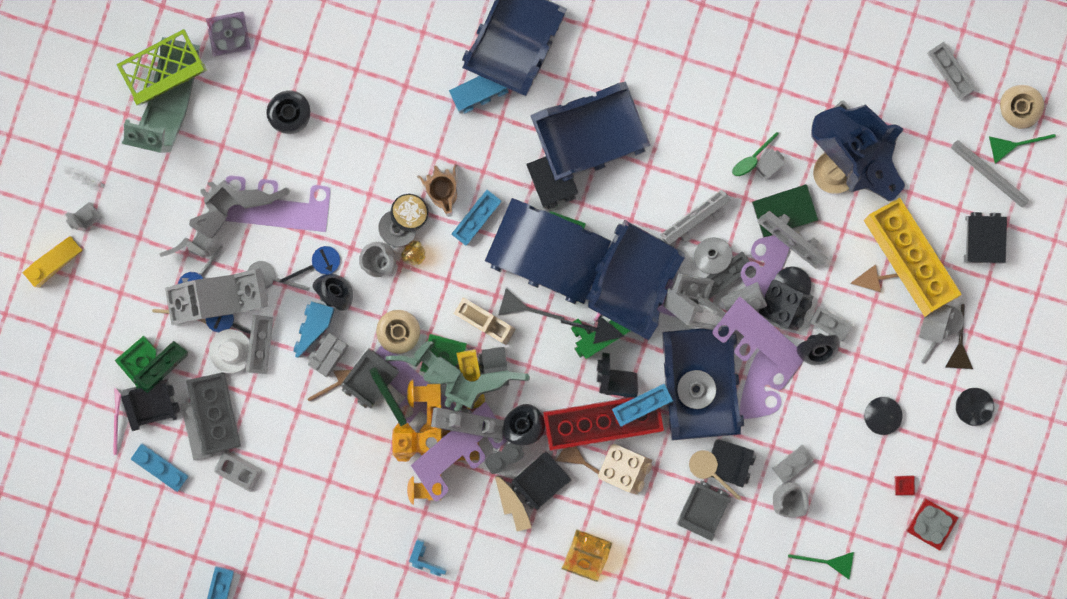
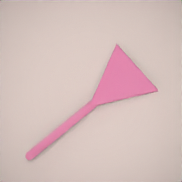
[113,388,121,455]

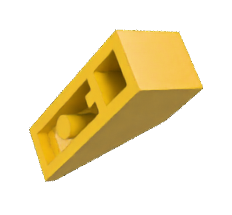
[22,236,83,288]

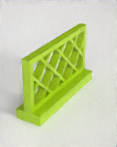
[116,29,207,106]

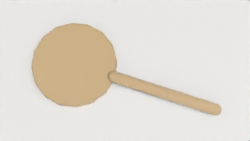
[689,450,741,500]

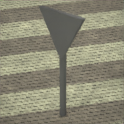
[498,288,565,320]

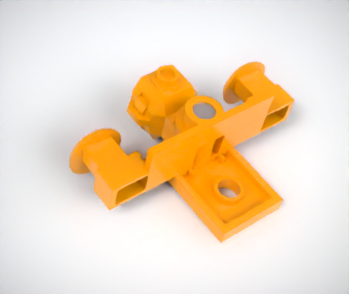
[392,379,479,505]

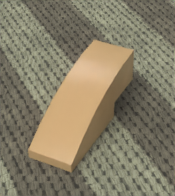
[453,297,516,345]
[495,475,532,532]

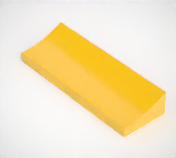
[863,198,962,317]

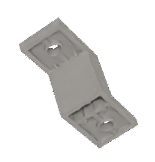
[165,268,268,325]

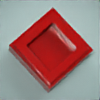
[894,475,915,496]

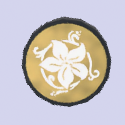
[390,193,429,232]

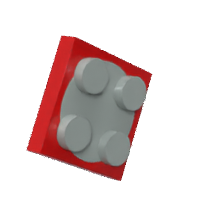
[906,498,959,551]

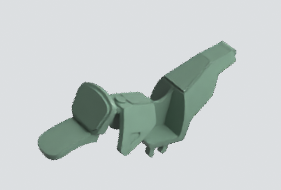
[386,341,530,412]

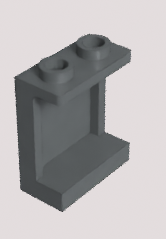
[341,348,399,408]
[676,480,731,541]

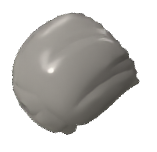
[359,242,396,277]
[773,482,809,518]

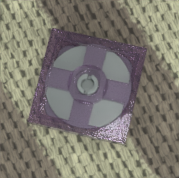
[206,11,251,57]

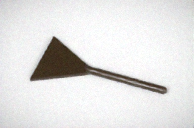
[945,304,973,369]

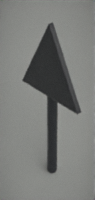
[561,316,625,344]

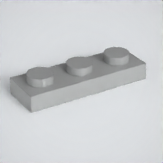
[927,42,976,100]
[246,315,274,374]
[181,402,213,460]

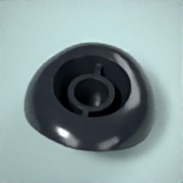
[266,90,310,134]
[312,274,353,311]
[797,333,840,365]
[502,404,545,445]

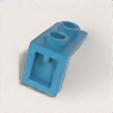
[409,538,447,576]

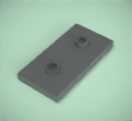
[186,372,241,455]

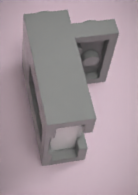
[663,273,726,331]

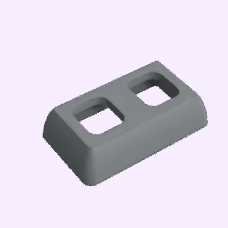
[214,450,262,492]

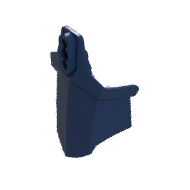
[811,104,905,201]

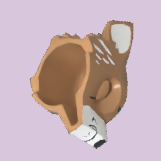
[417,164,458,217]

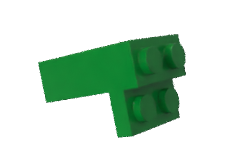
[571,318,631,359]

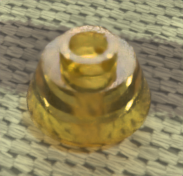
[401,240,426,265]

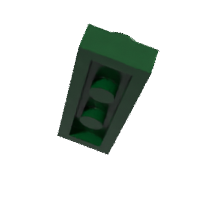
[133,341,188,393]

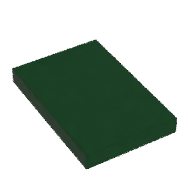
[752,184,818,237]
[369,367,407,426]

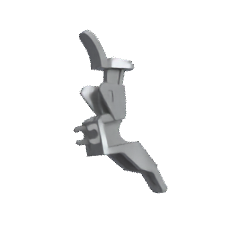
[159,180,290,258]

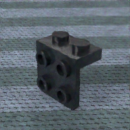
[758,280,814,331]
[596,352,638,398]
[711,439,756,488]

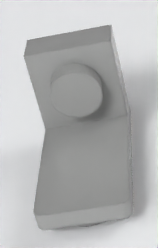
[65,202,102,231]

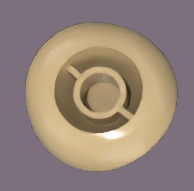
[1000,85,1044,129]
[813,153,849,194]
[376,310,420,354]

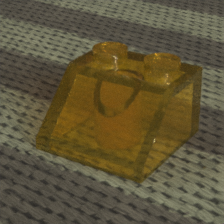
[561,529,612,582]

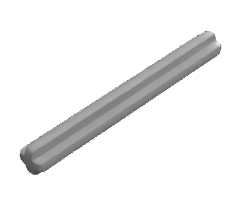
[951,140,1029,207]

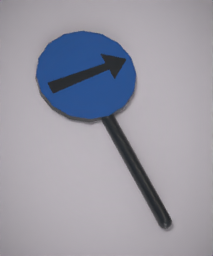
[280,246,340,283]
[205,314,251,334]

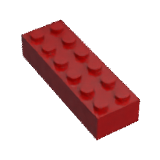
[543,397,664,451]

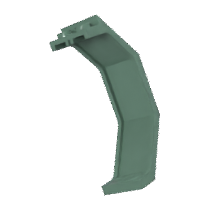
[121,37,200,153]

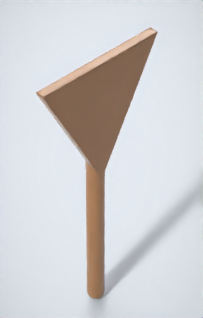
[555,446,600,474]

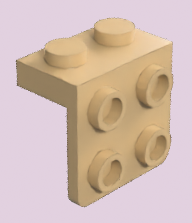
[598,444,652,495]

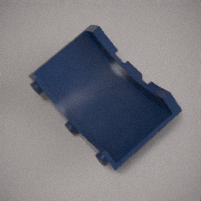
[462,0,567,96]
[530,82,651,182]
[485,198,611,304]
[586,220,685,340]
[662,326,744,440]

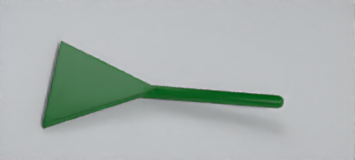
[989,134,1056,164]
[788,552,854,580]

